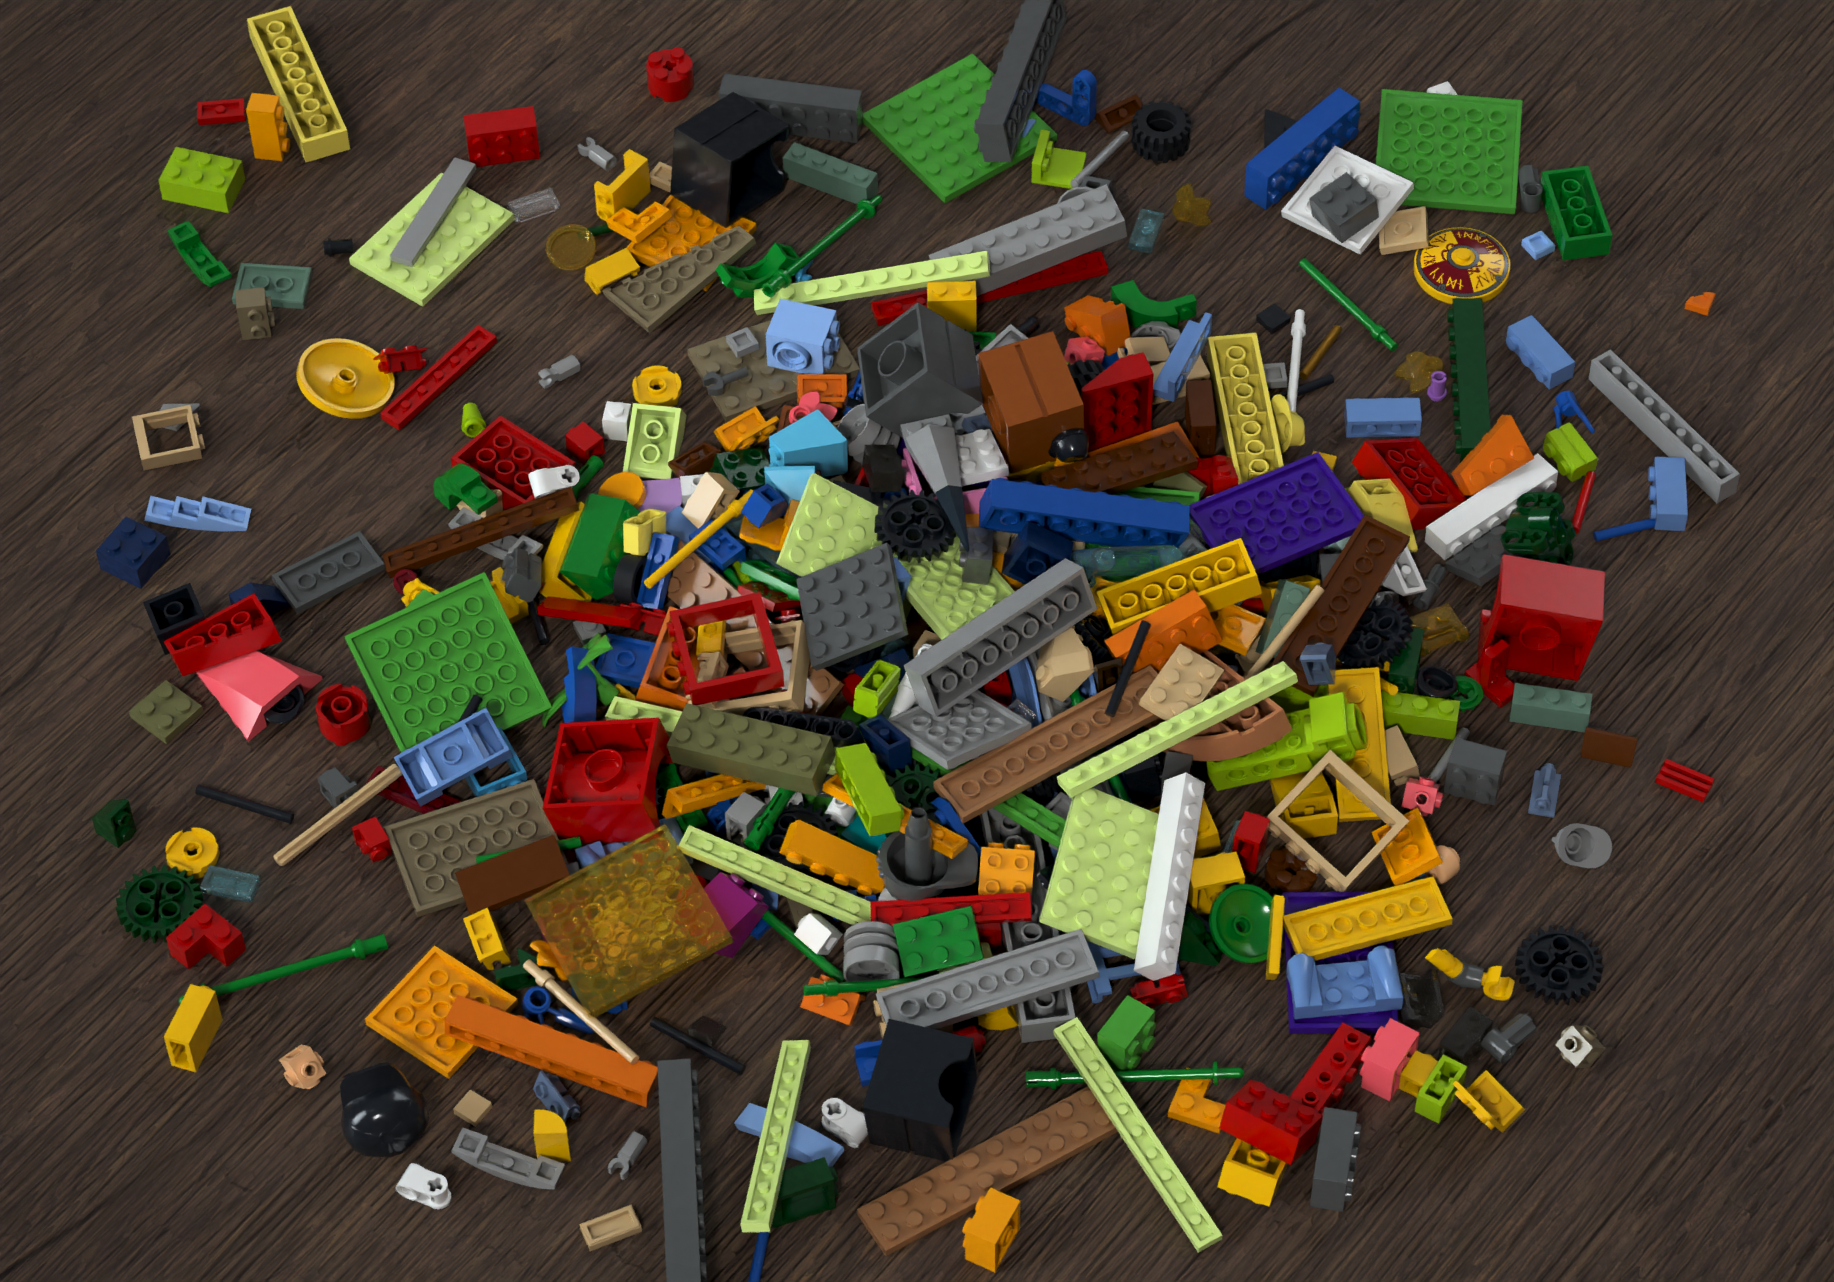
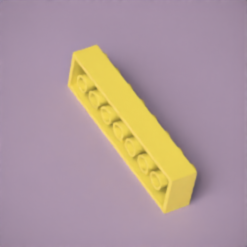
[247,6,350,163]
[1207,333,1284,485]

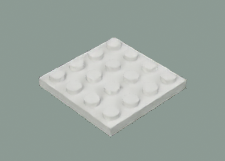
[1281,146,1414,255]

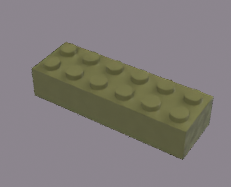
[667,703,836,796]

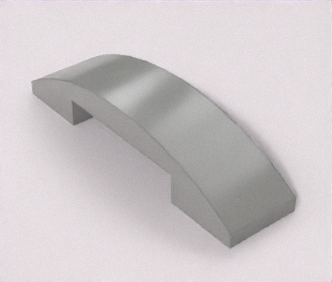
[448,507,543,560]
[452,1127,565,1190]

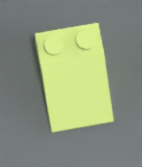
[623,403,687,480]

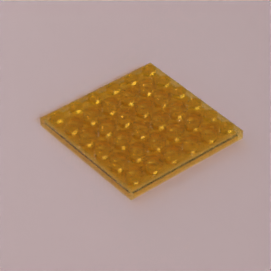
[524,824,734,1018]

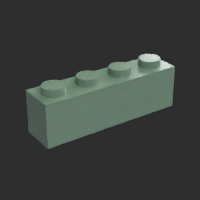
[783,142,878,204]

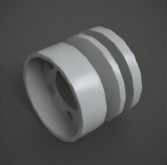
[837,404,900,469]
[843,921,899,982]

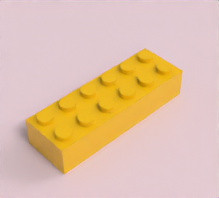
[1097,538,1262,635]

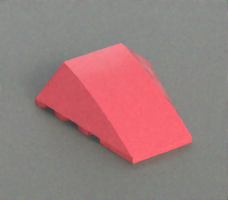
[196,650,323,742]

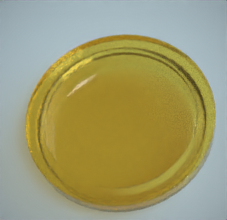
[546,224,596,270]

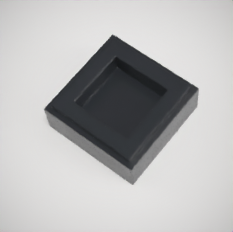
[1256,303,1291,334]

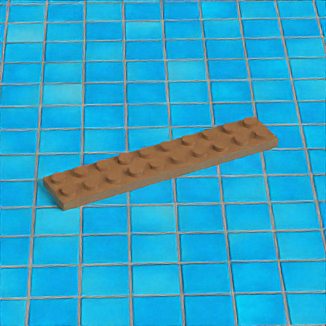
[666,534,845,716]
[933,665,1159,824]
[857,1087,1118,1256]

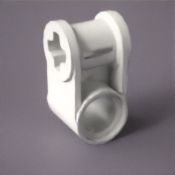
[528,465,580,499]
[822,1098,868,1148]
[396,1163,452,1209]

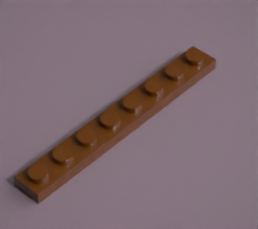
[382,487,579,578]

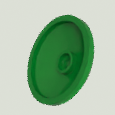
[1209,884,1284,964]

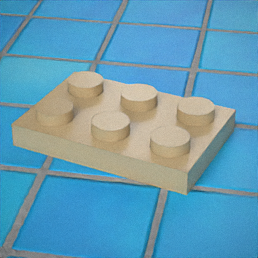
[1139,644,1224,721]

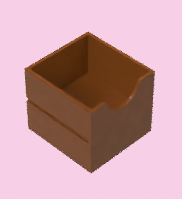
[978,331,1084,474]

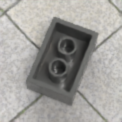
[1310,1107,1362,1212]

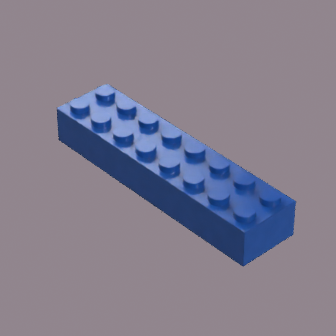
[979,478,1190,554]

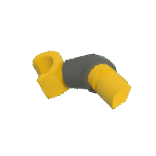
[1425,948,1515,1001]

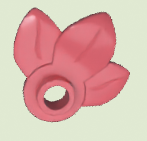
[789,391,837,424]

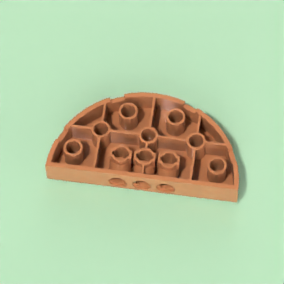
[1144,650,1293,761]

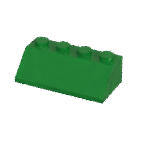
[560,493,640,600]

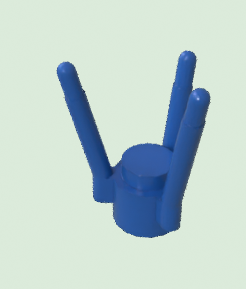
[1553,391,1595,433]

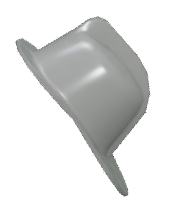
[1551,823,1612,868]

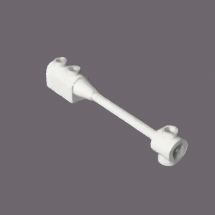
[825,644,932,827]

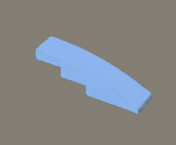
[144,496,251,532]
[734,1103,844,1167]

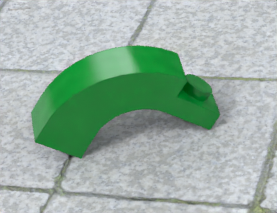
[715,243,799,298]
[1111,280,1197,329]
[433,463,498,515]

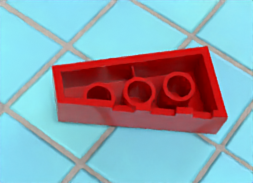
[164,593,282,676]

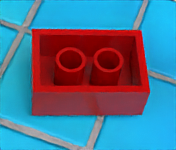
[463,106,540,167]
[1219,1079,1323,1165]

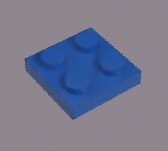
[595,633,656,688]

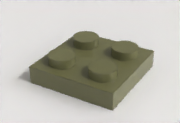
[129,680,203,744]

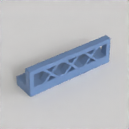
[1153,312,1212,402]

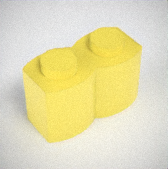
[623,509,666,557]

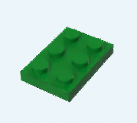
[893,906,984,977]

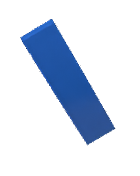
[562,646,597,723]

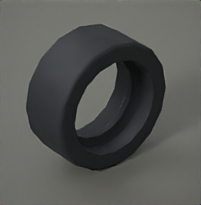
[613,554,647,603]

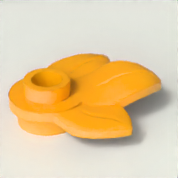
[530,940,574,981]

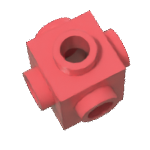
[1064,336,1105,365]
[1401,777,1443,816]

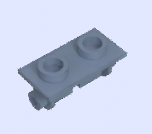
[1528,763,1561,818]
[533,1070,581,1123]

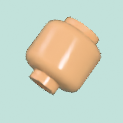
[1425,845,1460,885]

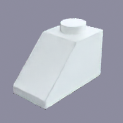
[1383,546,1427,596]

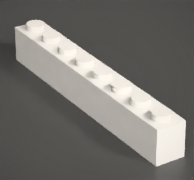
[1134,773,1205,981]

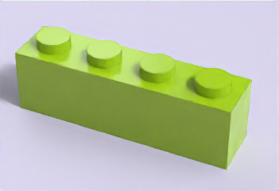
[835,743,904,836]

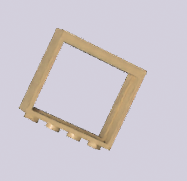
[714,620,810,716]
[1266,750,1409,892]

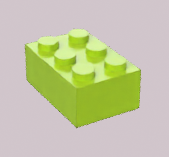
[159,147,245,213]

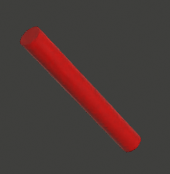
[1572,471,1596,533]

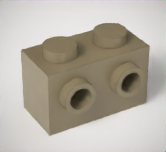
[235,287,275,340]

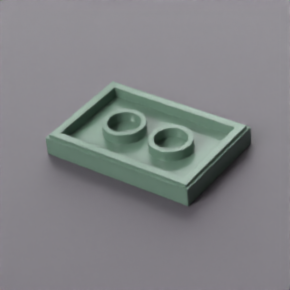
[232,263,312,309]

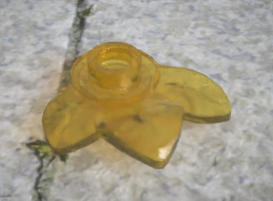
[1172,183,1212,227]
[1395,351,1443,393]

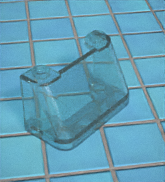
[1071,545,1185,588]

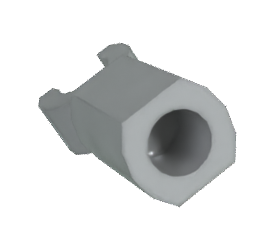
[578,137,617,171]
[538,355,580,389]
[608,1131,647,1180]

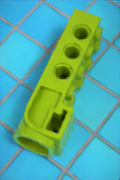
[1207,692,1367,791]

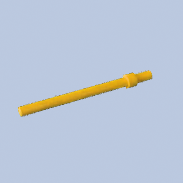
[644,489,753,589]

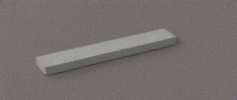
[390,157,476,267]

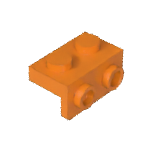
[797,374,847,409]
[800,974,866,1026]

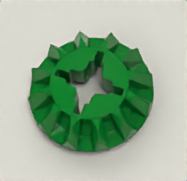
[1448,676,1483,712]

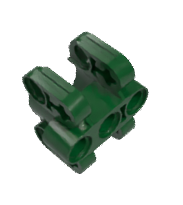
[1500,492,1576,566]

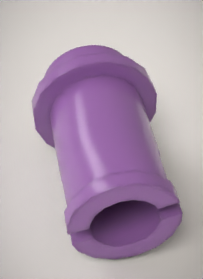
[1427,371,1447,402]

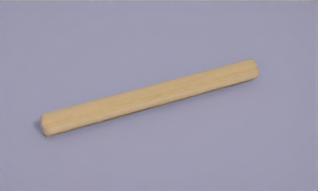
[273,764,402,866]

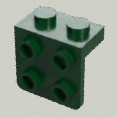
[710,447,770,500]

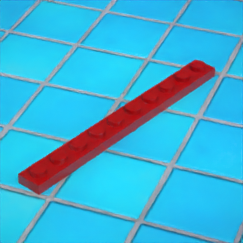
[871,251,1108,326]

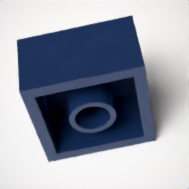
[96,517,171,589]
[1002,521,1073,585]

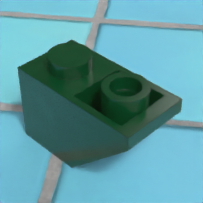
[92,799,136,848]
[1178,912,1222,966]

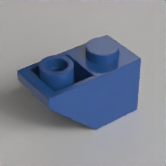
[741,483,788,528]

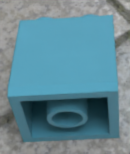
[768,409,848,477]

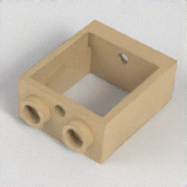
[132,405,205,471]

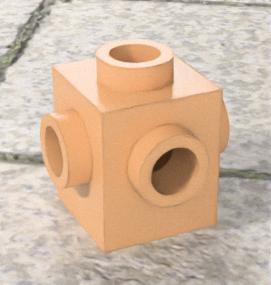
[279,1044,326,1089]

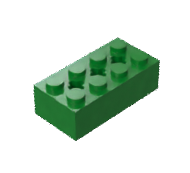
[1540,166,1612,261]

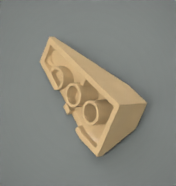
[1035,625,1094,702]

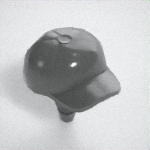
[876,807,978,901]

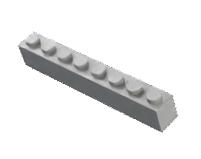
[1589,349,1740,504]

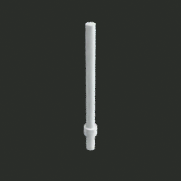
[1287,309,1306,412]

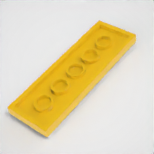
[1328,667,1391,822]
[1283,876,1453,961]

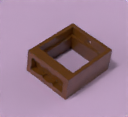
[1185,380,1216,458]

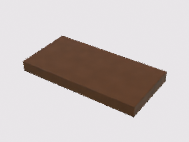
[455,835,571,915]

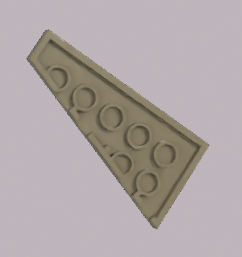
[602,225,756,333]

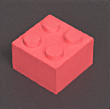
[1360,1018,1420,1102]

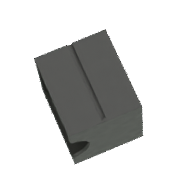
[857,302,983,438]

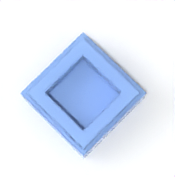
[1521,230,1556,260]

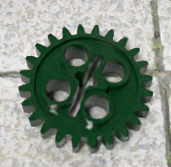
[885,764,948,838]
[116,865,203,943]

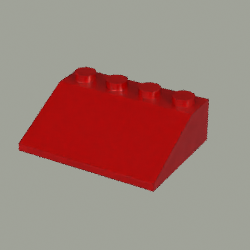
[1081,352,1154,453]
[451,416,575,510]
[1352,438,1467,530]

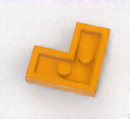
[606,201,673,244]
[1168,1067,1226,1134]

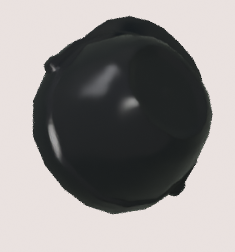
[1048,428,1090,463]
[1416,666,1457,699]
[264,686,305,724]

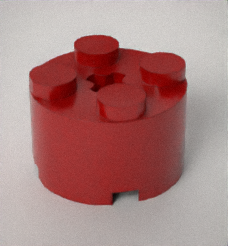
[646,47,694,102]
[316,684,371,746]

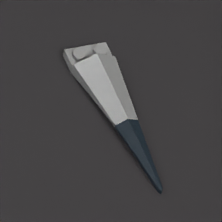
[900,414,970,552]

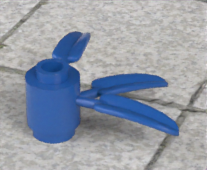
[496,986,595,1056]

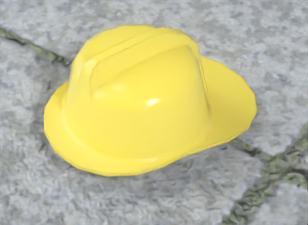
[1271,394,1305,453]

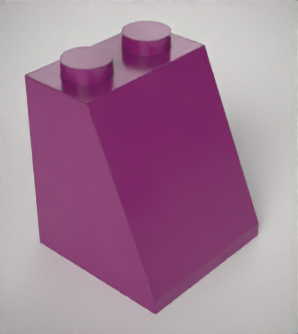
[672,872,769,958]

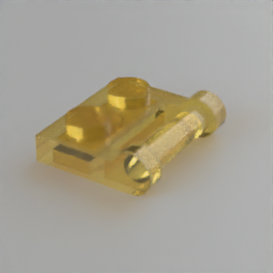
[1410,603,1469,656]

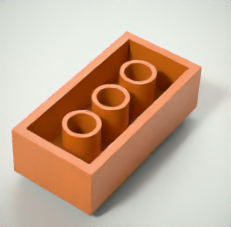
[1104,590,1222,675]
[635,606,704,711]

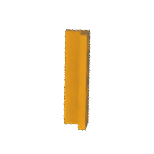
[662,774,766,819]

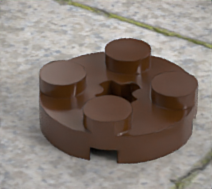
[1264,849,1319,893]

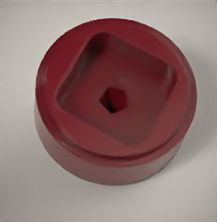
[393,569,418,595]

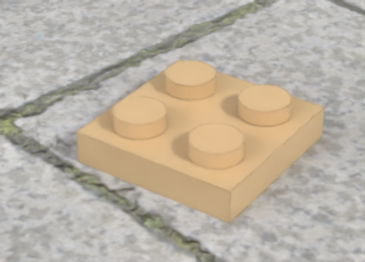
[1379,206,1429,255]

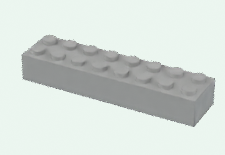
[929,184,1127,297]
[904,558,1097,717]

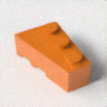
[1064,295,1131,356]
[1451,415,1534,496]

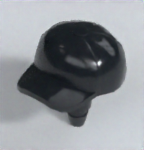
[340,1062,429,1158]

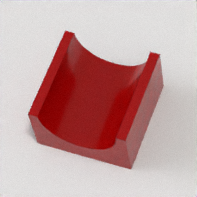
[1477,554,1605,681]
[542,718,673,844]

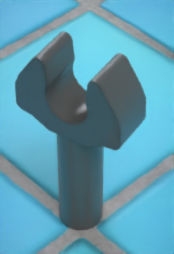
[702,367,748,396]

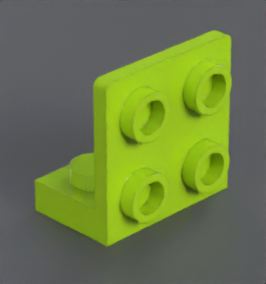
[1032,130,1086,189]

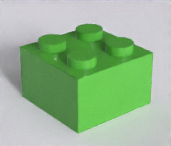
[1097,995,1156,1071]

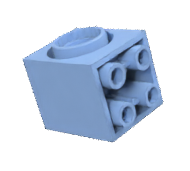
[766,298,840,374]

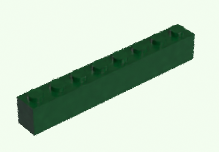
[1447,298,1491,463]

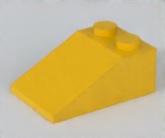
[1217,1138,1288,1207]

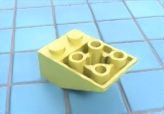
[1347,479,1418,552]

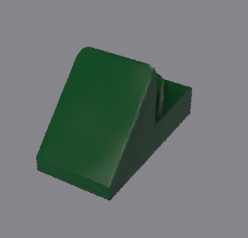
[494,948,550,992]

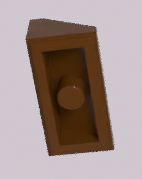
[1095,94,1143,134]
[668,441,721,479]
[1581,727,1638,767]

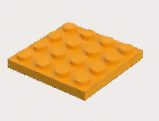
[626,195,757,291]
[365,945,518,1079]

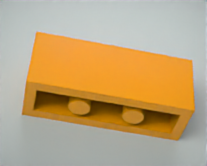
[246,93,290,161]

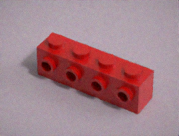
[1289,1022,1371,1123]

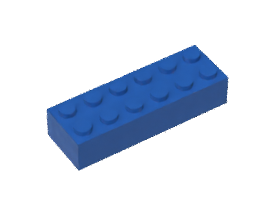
[1244,88,1360,210]

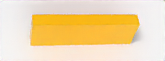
[1266,895,1285,980]

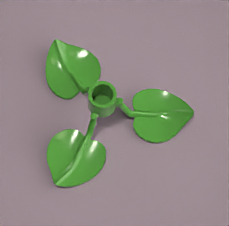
[542,632,619,728]

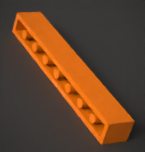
[444,995,658,1108]

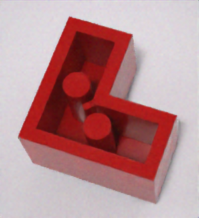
[1187,455,1238,497]
[166,904,246,969]

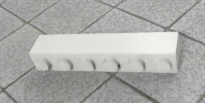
[1425,453,1558,560]

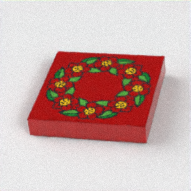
[737,582,801,612]

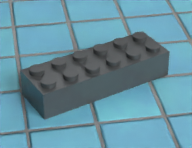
[718,73,863,143]

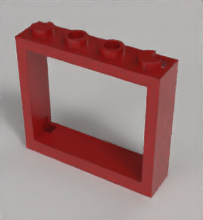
[666,592,784,705]

